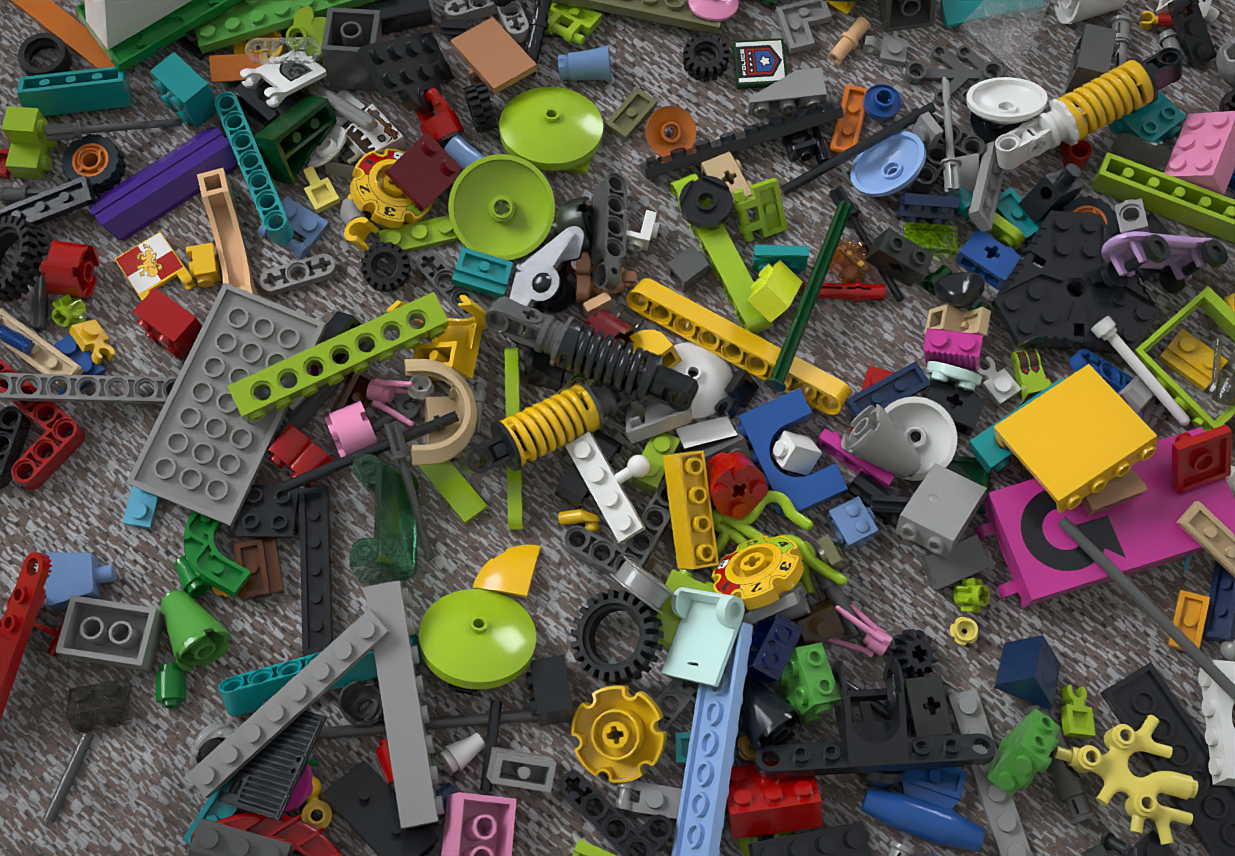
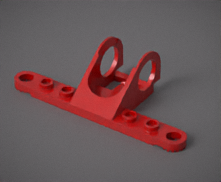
[0,552,52,721]

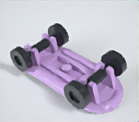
[1101,231,1228,294]

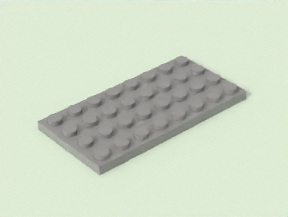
[126,282,327,527]

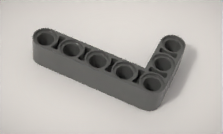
[564,477,671,580]

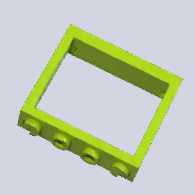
[1133,286,1235,432]

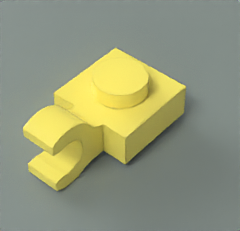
[303,166,341,214]

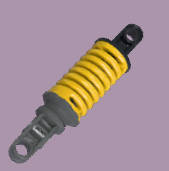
[459,381,634,474]

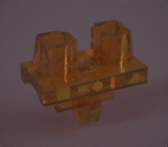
[829,240,870,283]

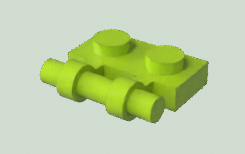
[545,1,602,46]
[733,178,788,242]

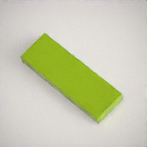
[417,460,488,525]

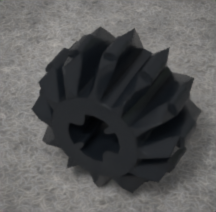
[887,629,938,678]

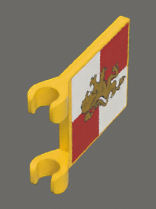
[115,232,196,300]

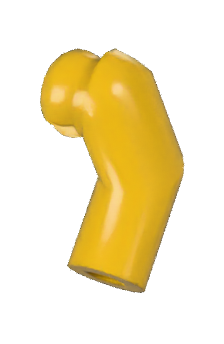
[558,509,601,532]

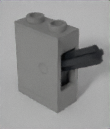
[870,463,987,559]

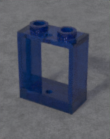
[747,613,804,685]

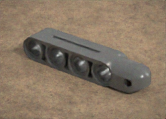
[591,172,627,291]

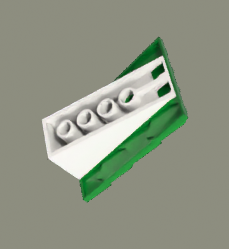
[75,0,242,72]

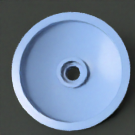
[850,131,926,197]

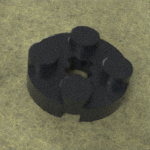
[679,176,733,230]

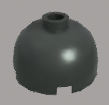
[552,196,593,250]

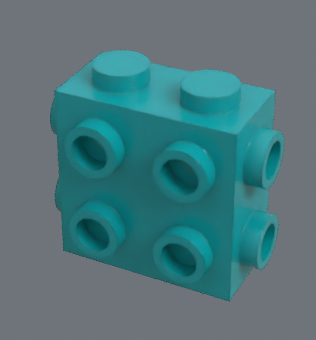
[1108,90,1186,157]

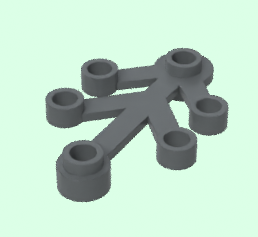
[905,45,1005,106]

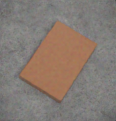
[450,17,537,94]

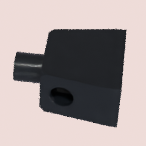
[1019,163,1084,224]

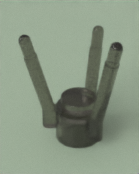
[1208,338,1235,406]

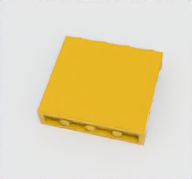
[994,364,1157,513]

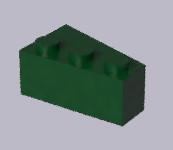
[253,95,337,185]

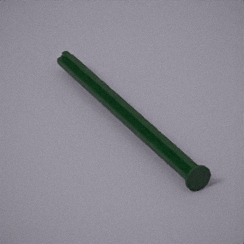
[764,200,853,392]

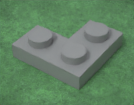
[775,0,832,54]

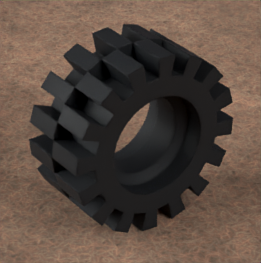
[683,33,729,82]
[464,82,497,133]
[360,241,411,292]

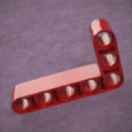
[0,359,85,490]

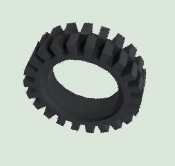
[0,215,48,302]
[570,590,664,684]

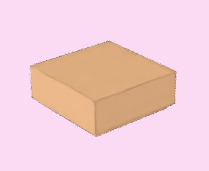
[583,292,612,319]

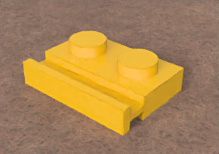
[1158,328,1228,391]

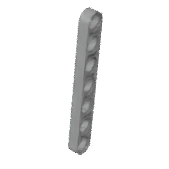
[0,373,177,404]

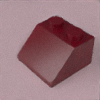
[384,132,463,212]

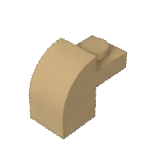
[924,304,991,337]

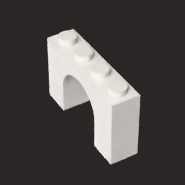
[1198,660,1235,786]

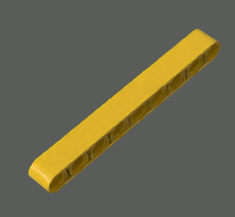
[626,278,851,415]

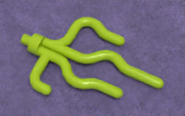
[709,491,847,586]

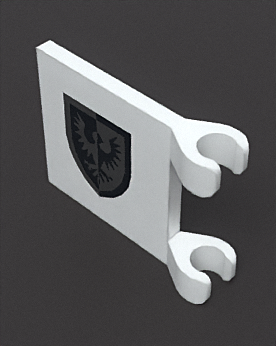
[240,49,327,108]

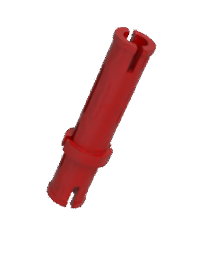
[803,281,885,303]

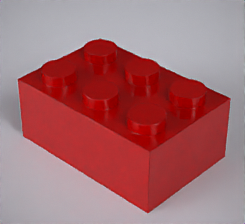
[725,761,822,840]

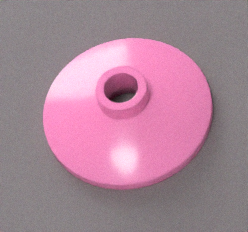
[688,0,739,21]

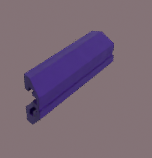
[89,127,236,241]

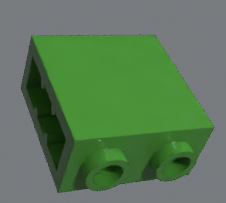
[774,642,841,724]
[986,708,1060,796]

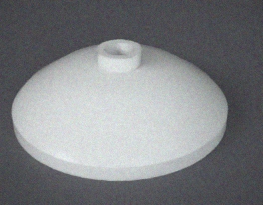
[966,77,1047,124]
[672,342,733,419]
[885,396,958,481]

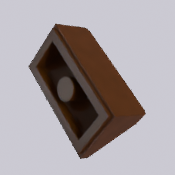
[328,371,376,416]

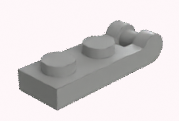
[614,778,682,820]

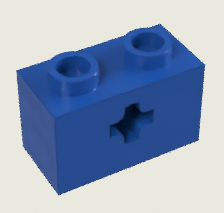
[955,228,1022,290]

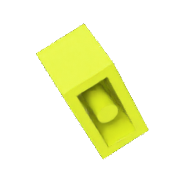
[747,260,803,323]

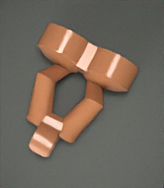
[575,252,637,303]

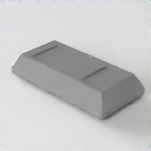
[1118,375,1155,415]

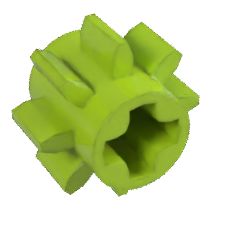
[52,294,87,330]
[953,578,990,613]

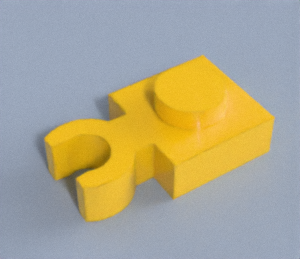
[69,319,115,365]

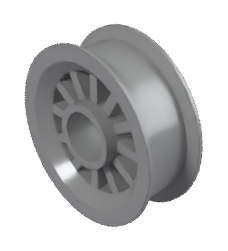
[610,555,676,614]

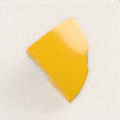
[472,545,541,598]

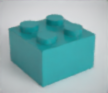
[150,52,217,129]

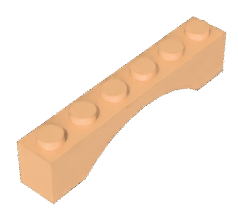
[197,168,257,295]

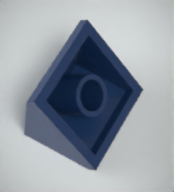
[994,635,1060,710]

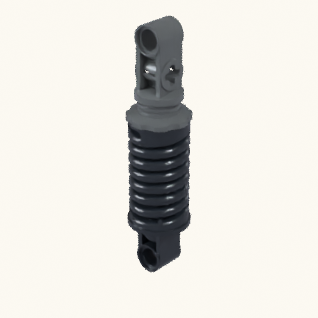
[485,297,699,412]

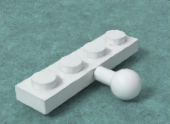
[565,432,650,544]

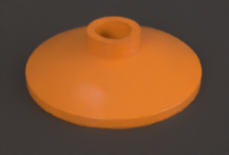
[645,106,696,157]

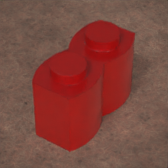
[268,424,334,487]

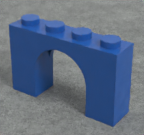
[737,388,848,521]

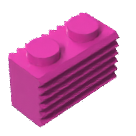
[923,328,983,371]

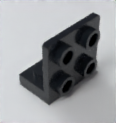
[234,81,306,127]

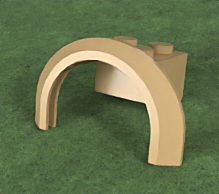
[404,359,477,466]

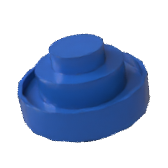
[862,84,902,122]

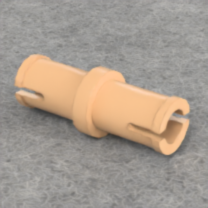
[828,17,871,65]

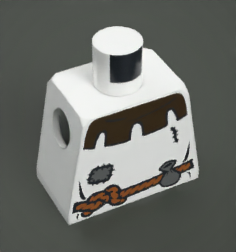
[340,104,406,165]

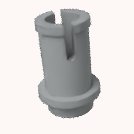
[1158,29,1185,60]

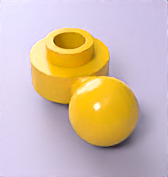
[302,776,332,830]

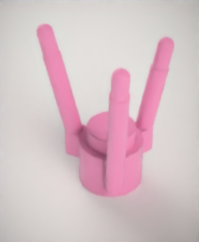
[366,378,439,427]
[826,604,892,658]

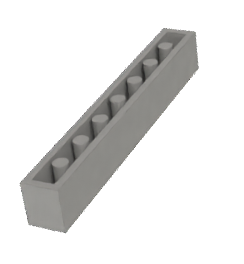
[364,580,445,829]

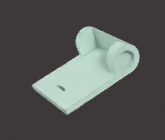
[661,587,745,687]

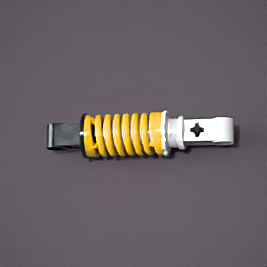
[995,47,1182,170]

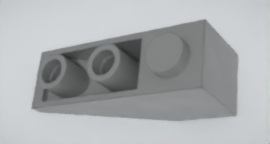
[747,67,827,116]

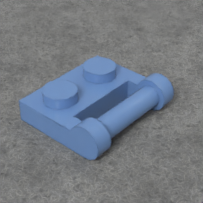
[258,196,330,260]

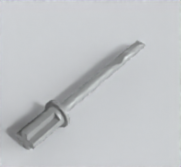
[940,77,962,195]

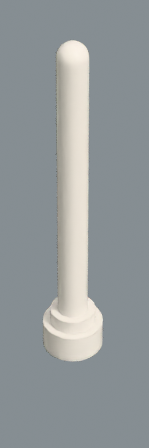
[1091,315,1190,426]

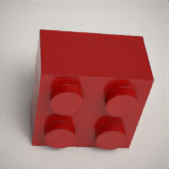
[132,287,202,360]

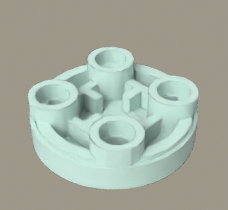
[926,361,982,391]

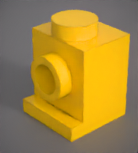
[186,243,222,288]

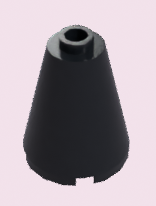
[739,673,804,752]

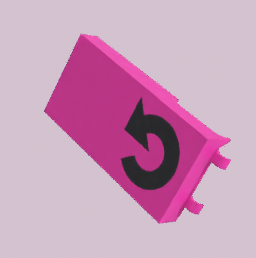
[974,427,1235,610]

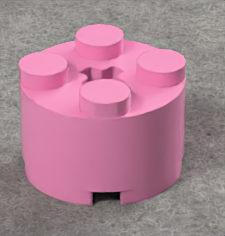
[324,401,378,457]

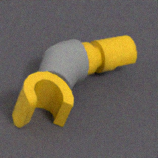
[340,192,379,253]

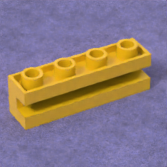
[663,450,719,569]

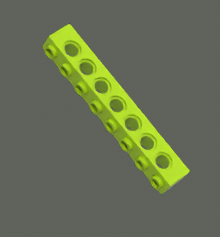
[227,292,449,422]

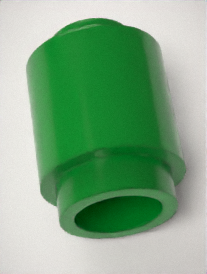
[156,663,186,708]

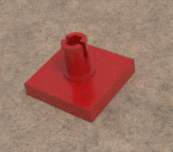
[1172,424,1232,494]

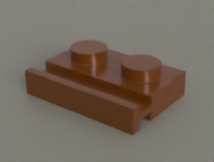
[234,537,285,601]

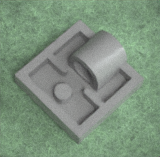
[742,583,810,624]

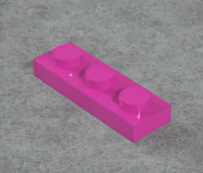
[816,429,895,489]

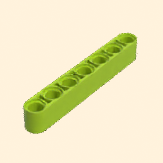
[670,173,774,334]

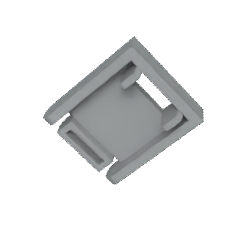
[626,392,692,444]

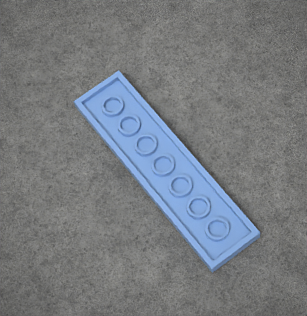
[671,622,753,856]

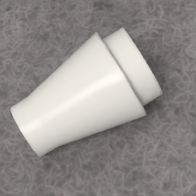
[440,732,485,773]

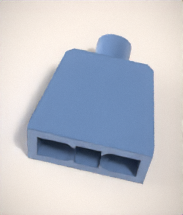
[45,552,117,612]

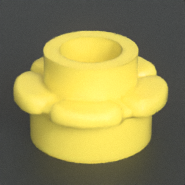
[950,617,978,645]

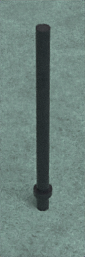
[780,102,936,196]
[280,411,459,493]

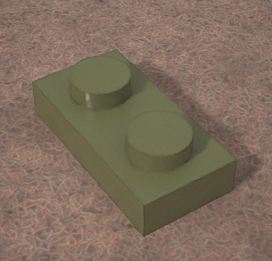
[605,87,657,142]
[818,534,852,570]

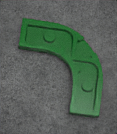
[184,511,251,598]

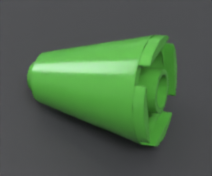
[160,590,232,671]

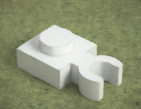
[973,356,1021,407]

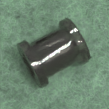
[613,303,645,334]

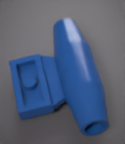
[861,767,985,852]

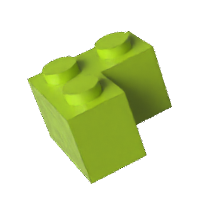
[1,106,57,180]

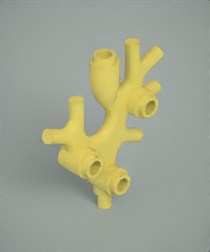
[1053,715,1198,845]

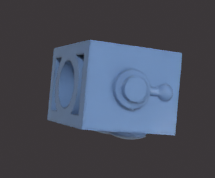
[826,496,878,552]

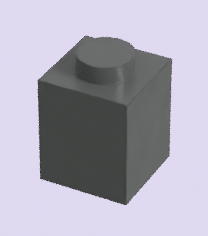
[667,245,709,293]

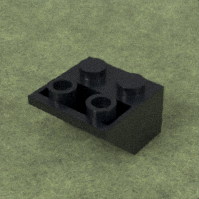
[522,347,566,391]

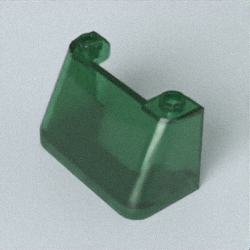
[349,454,419,583]

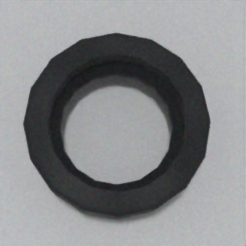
[18,32,72,76]

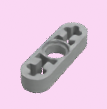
[259,254,337,295]

